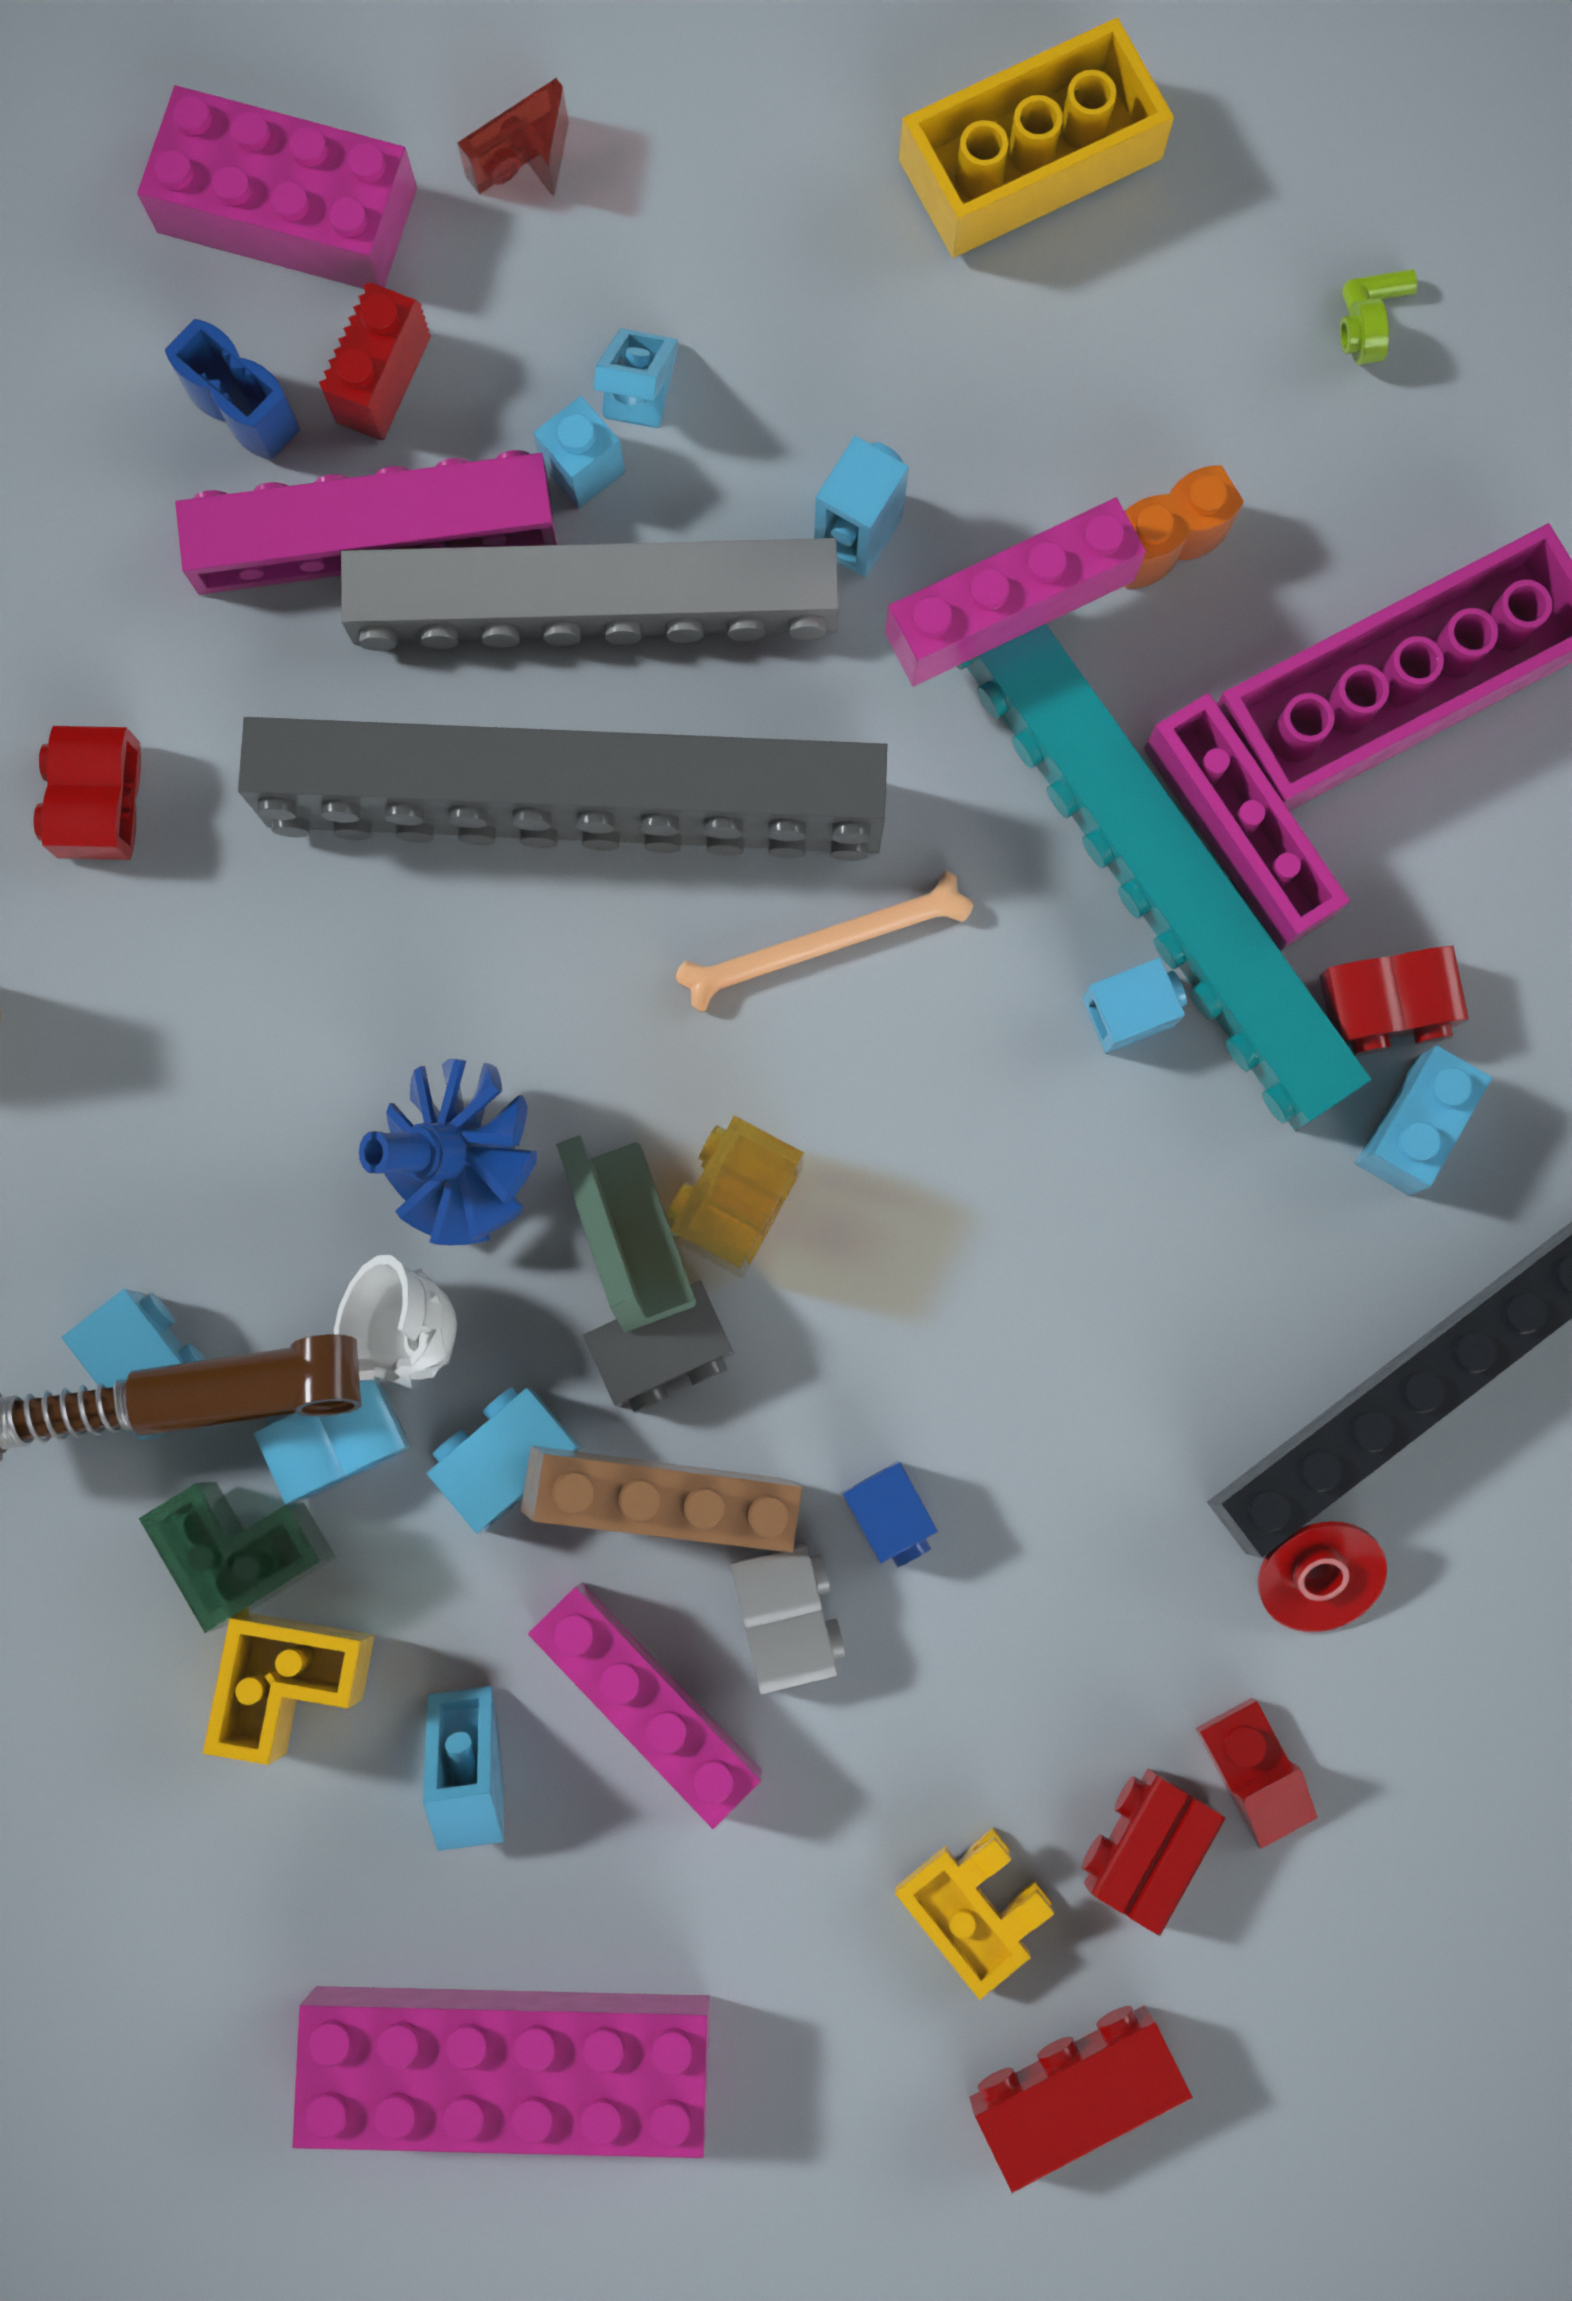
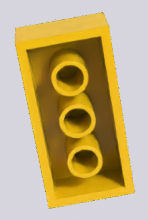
[898,17,1174,258]

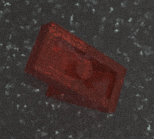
[457,78,569,196]

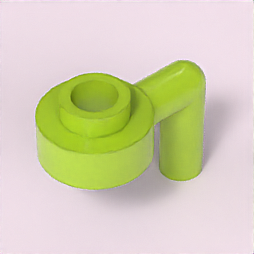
[1340,269,1417,365]

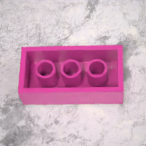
[137,85,417,289]

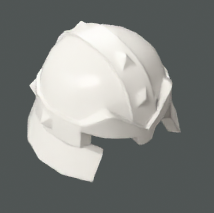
[333,1255,457,1389]

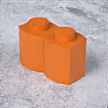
[1125,465,1244,589]

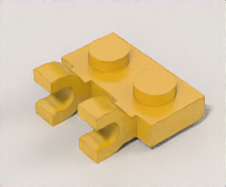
[895,1827,1055,2000]

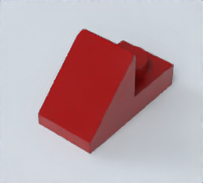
[1195,1698,1318,1849]

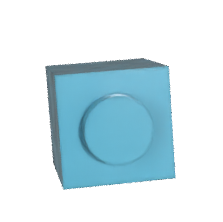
[533,396,625,509]
[1082,957,1187,1054]

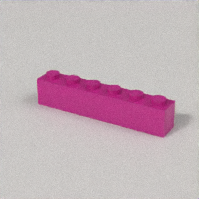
[175,450,557,595]

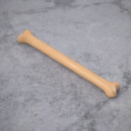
[676,871,973,1012]

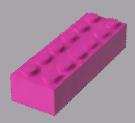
[1216,523,1572,811]
[292,1986,710,2158]

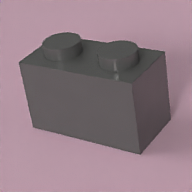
[583,1280,734,1413]

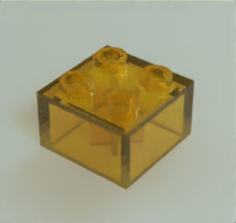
[667,1115,804,1279]

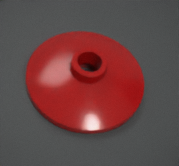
[1257,1521,1388,1632]

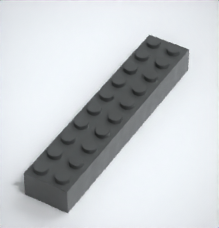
[238,717,888,861]

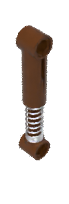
[0,1334,361,1462]

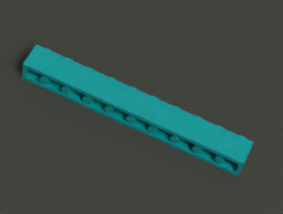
[956,624,1372,1131]

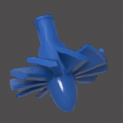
[359,1059,537,1246]

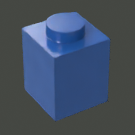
[841,1462,938,1567]

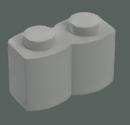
[730,1543,846,1695]

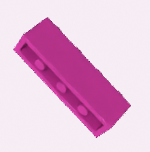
[885,497,1146,687]
[1144,692,1350,951]
[528,1582,762,1829]

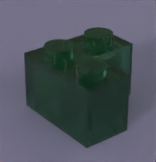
[138,1482,336,1633]

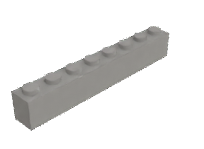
[341,538,839,651]

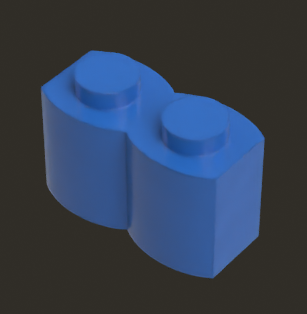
[165,319,300,460]

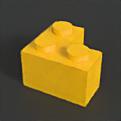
[202,1612,375,1765]

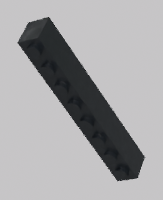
[1207,1221,1572,1558]

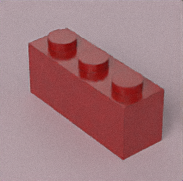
[969,2005,1193,2193]

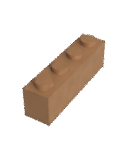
[521,1446,802,1553]

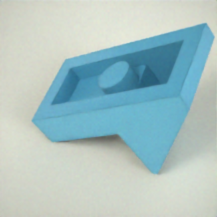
[593,328,678,428]

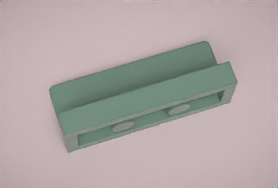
[556,1135,696,1333]

